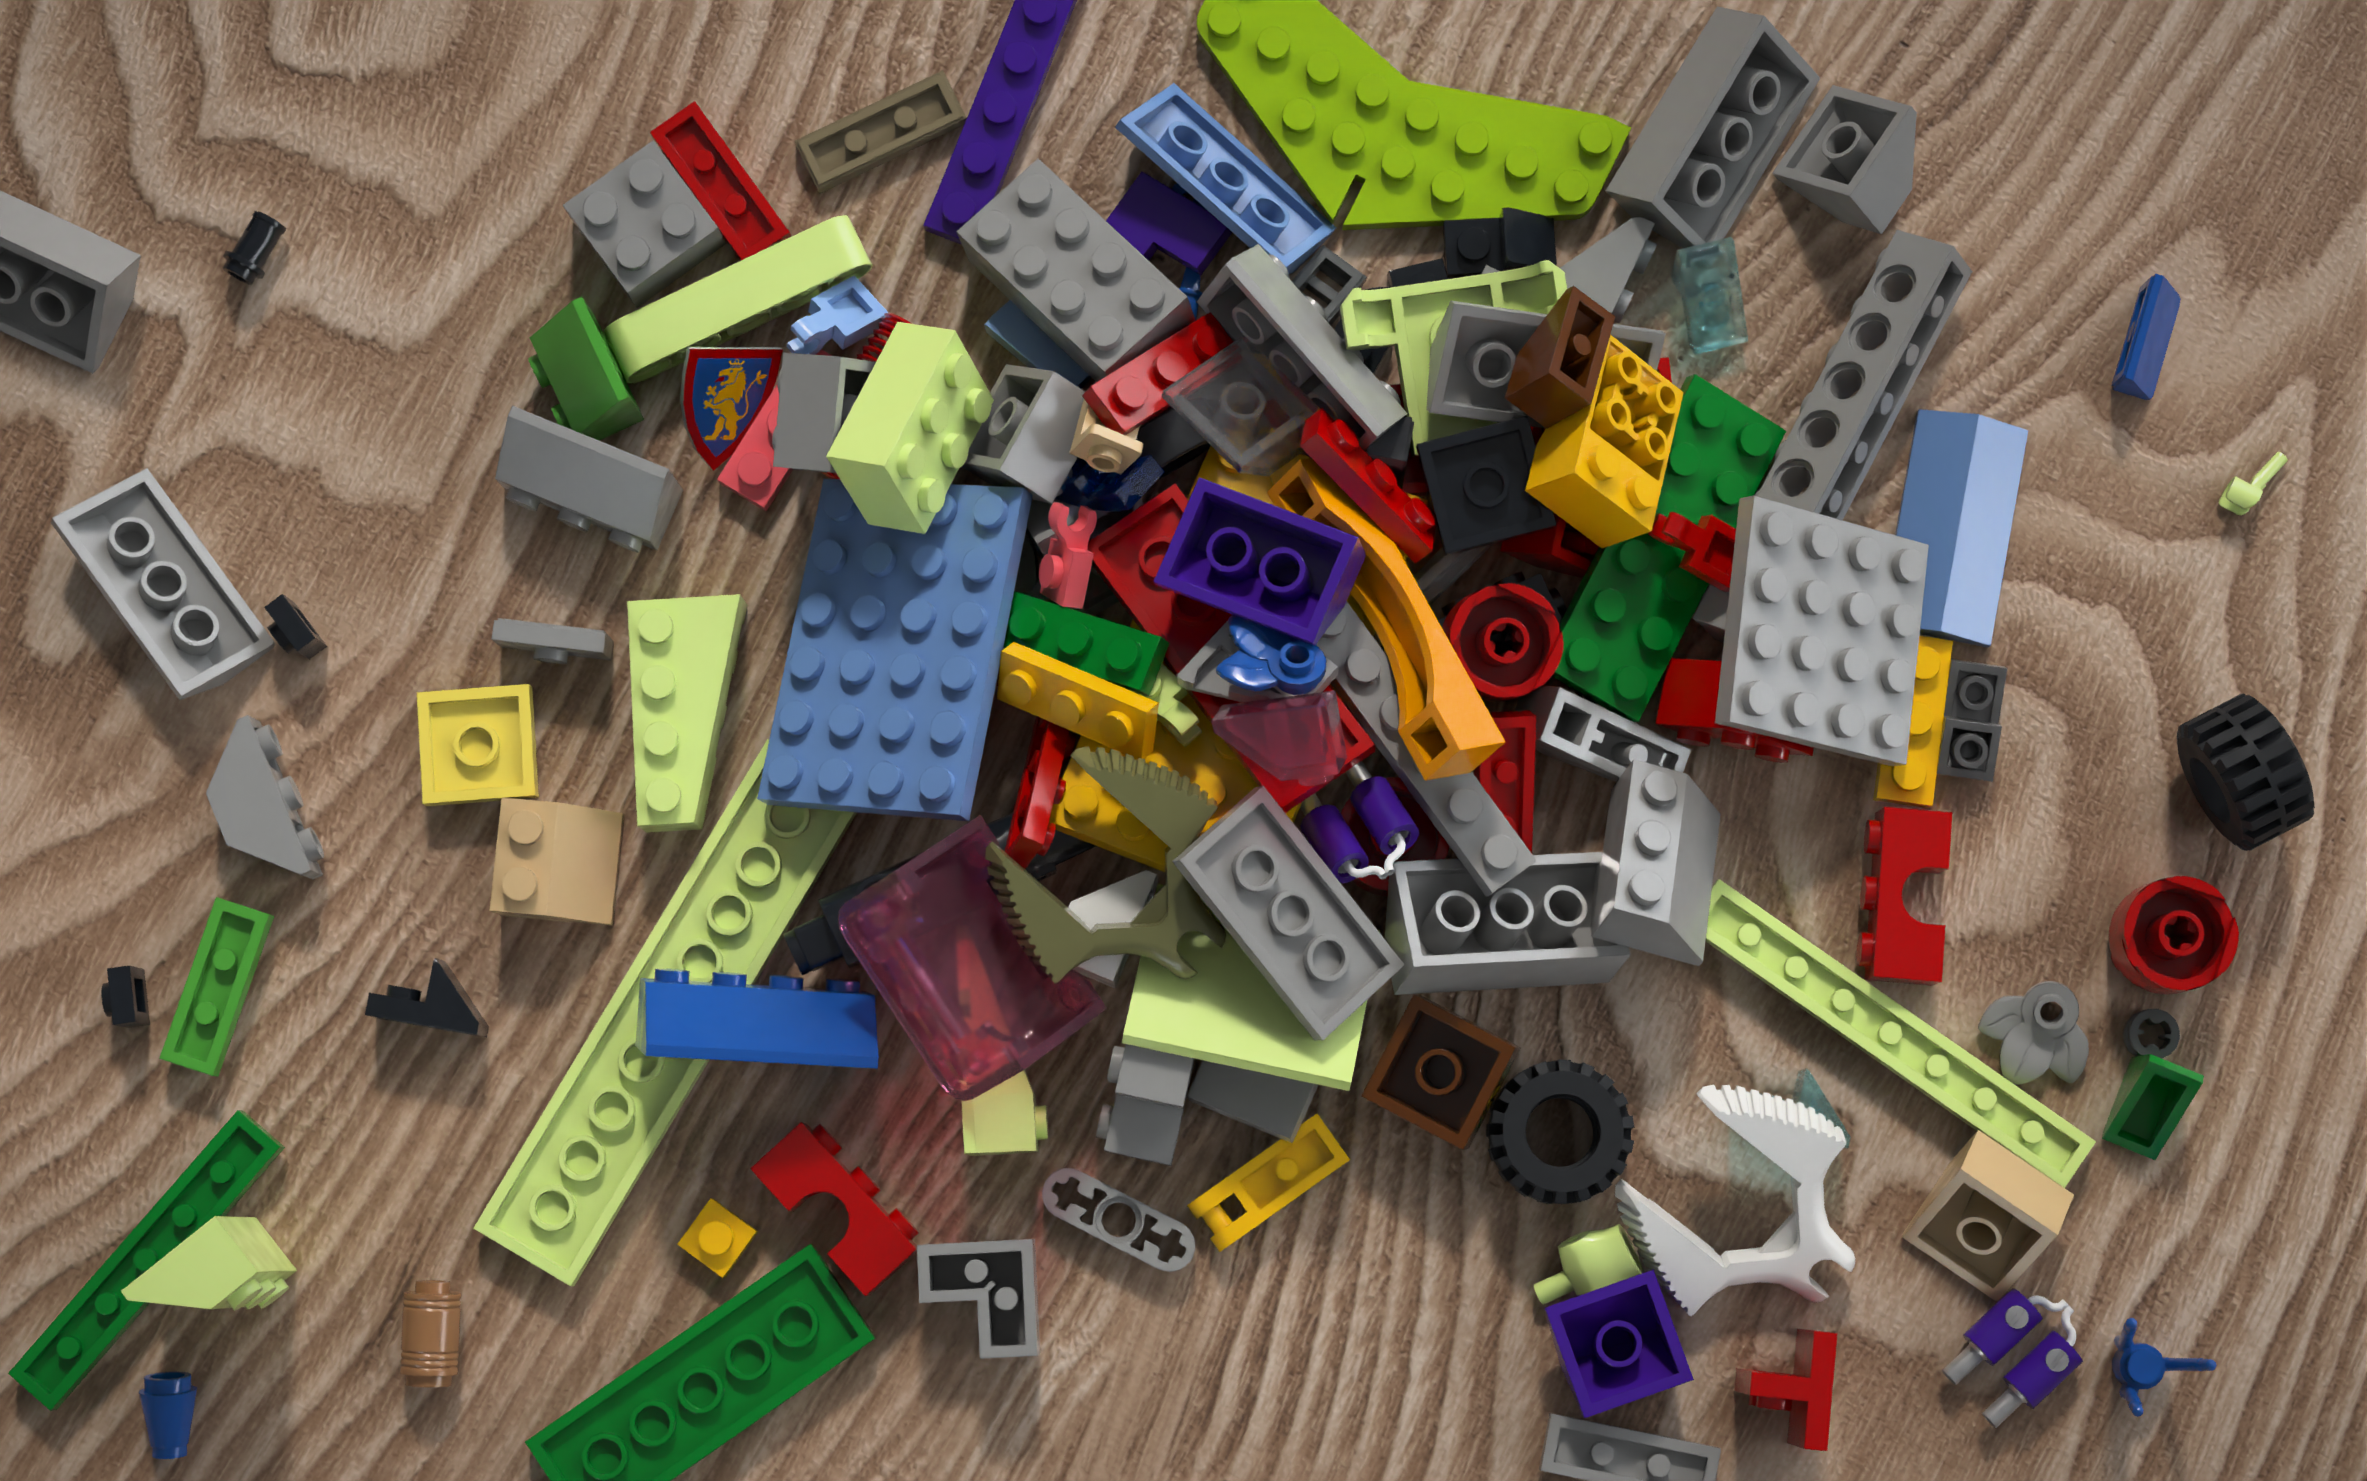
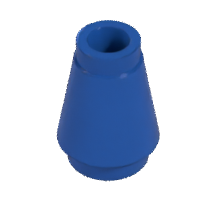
[139,1371,197,1459]

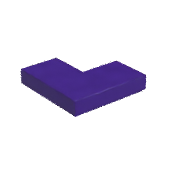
[1106,171,1232,276]

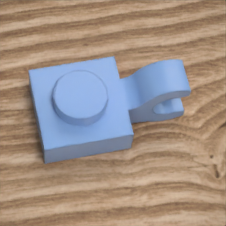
[786,275,888,355]

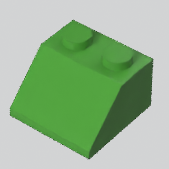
[528,297,644,441]

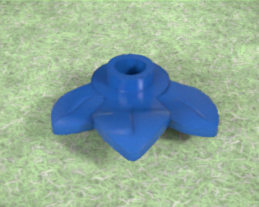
[1216,615,1326,695]

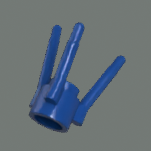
[2112,1318,2217,1417]

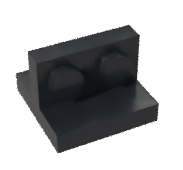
[1416,416,1556,556]

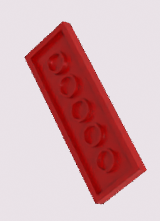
[1087,484,1375,813]

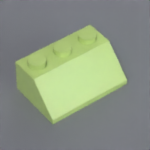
[121,1216,297,1311]

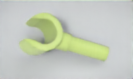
[2218,452,2288,515]

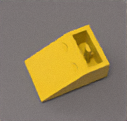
[1525,334,1684,548]

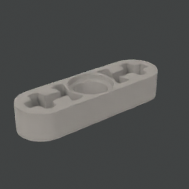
[1042,1168,1195,1272]

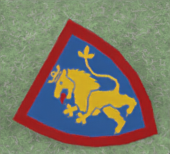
[680,347,783,471]

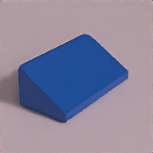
[2111,274,2181,400]

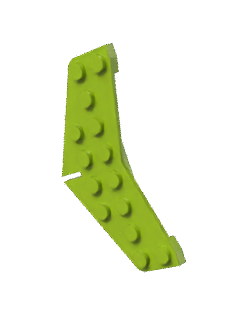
[1197,0,1631,230]

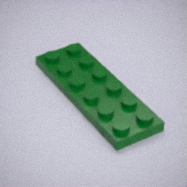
[1552,374,1786,722]
[525,1244,876,1481]

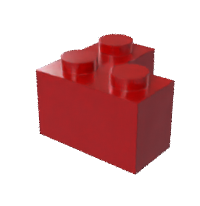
[1656,658,1814,763]

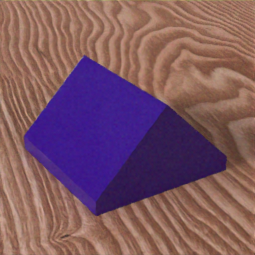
[1544,1269,1694,1418]

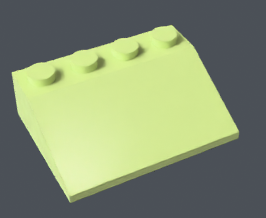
[1122,884,1380,1091]

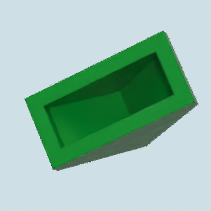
[2102,1054,2204,1160]

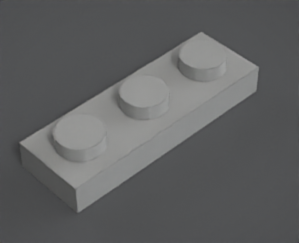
[1539,1413,1721,1481]

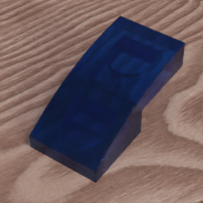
[1055,455,1164,512]

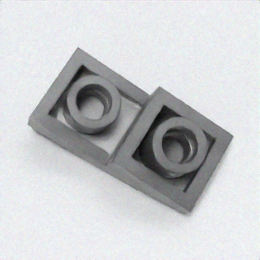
[1937,659,2007,782]

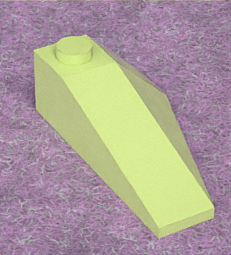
[955,926,1048,1156]

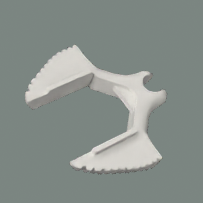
[1615,1085,1856,1316]

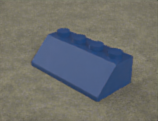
[635,969,879,1069]

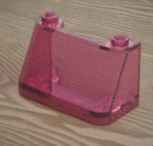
[838,815,1107,1101]

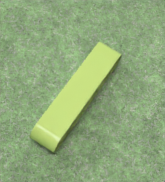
[603,215,873,383]

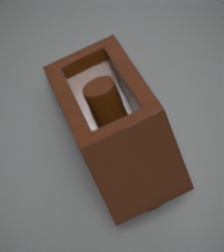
[1505,285,1615,429]

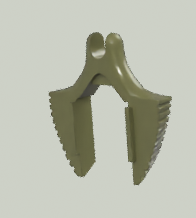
[985,746,1226,984]

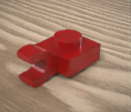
[1648,511,1736,592]

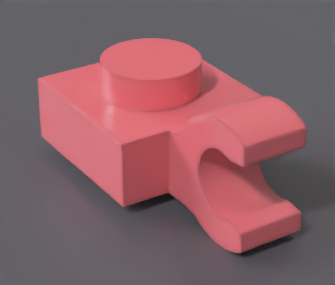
[1039,502,1097,609]

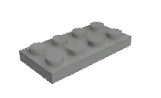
[1172,786,1405,1040]

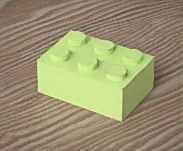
[826,322,994,534]

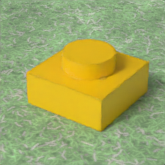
[677,1198,759,1278]

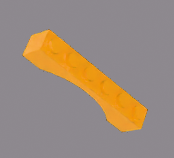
[1267,458,1505,781]

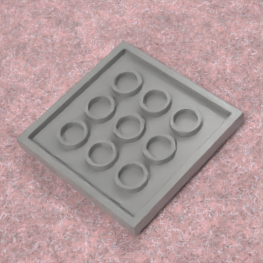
[1715,496,1929,766]

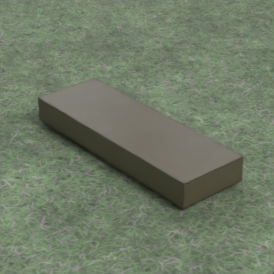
[794,70,967,194]

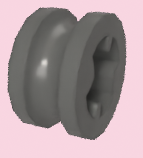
[2123,1009,2180,1058]

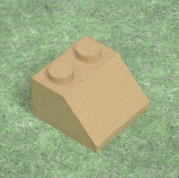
[489,798,624,926]
[1902,1130,2074,1302]

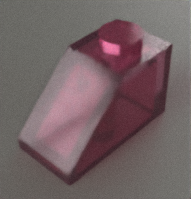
[1212,691,1347,786]

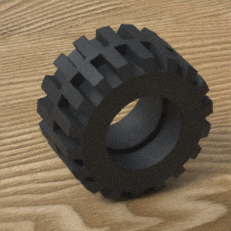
[2177,693,2315,851]
[1486,1059,1635,1205]

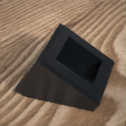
[1365,416,1414,489]

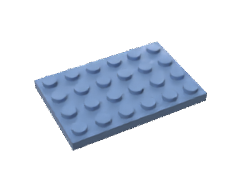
[757,479,1033,821]

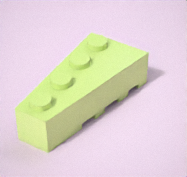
[627,594,748,833]

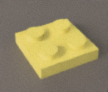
[417,684,539,806]

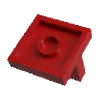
[1734,1328,1838,1451]

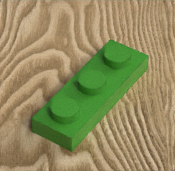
[159,897,274,1077]

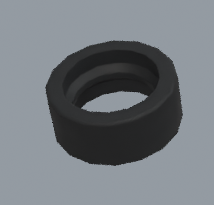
[1124,397,1224,488]

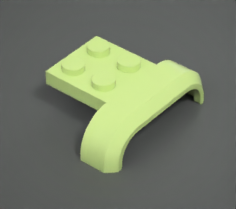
[1340,260,1567,457]

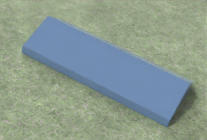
[1115,83,1336,274]
[1895,409,2028,648]

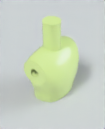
[1534,1224,1645,1305]

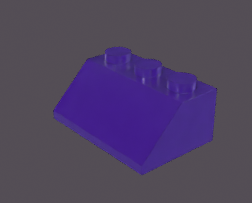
[1154,477,1366,646]

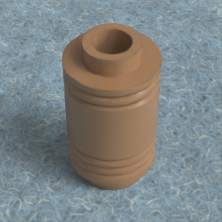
[400,1280,462,1387]

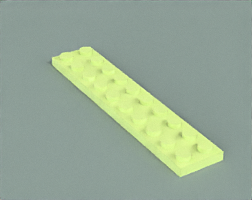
[473,739,857,1287]

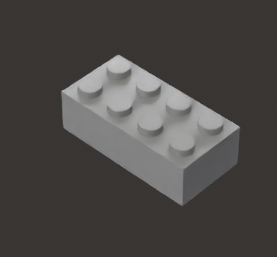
[956,159,1196,382]

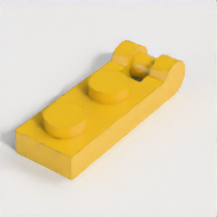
[1187,1113,1350,1252]

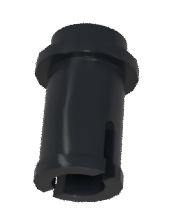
[222,211,286,285]

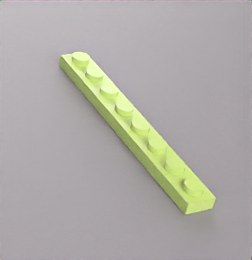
[1706,879,2096,1188]

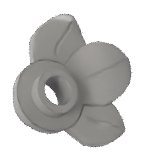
[1978,981,2089,1085]

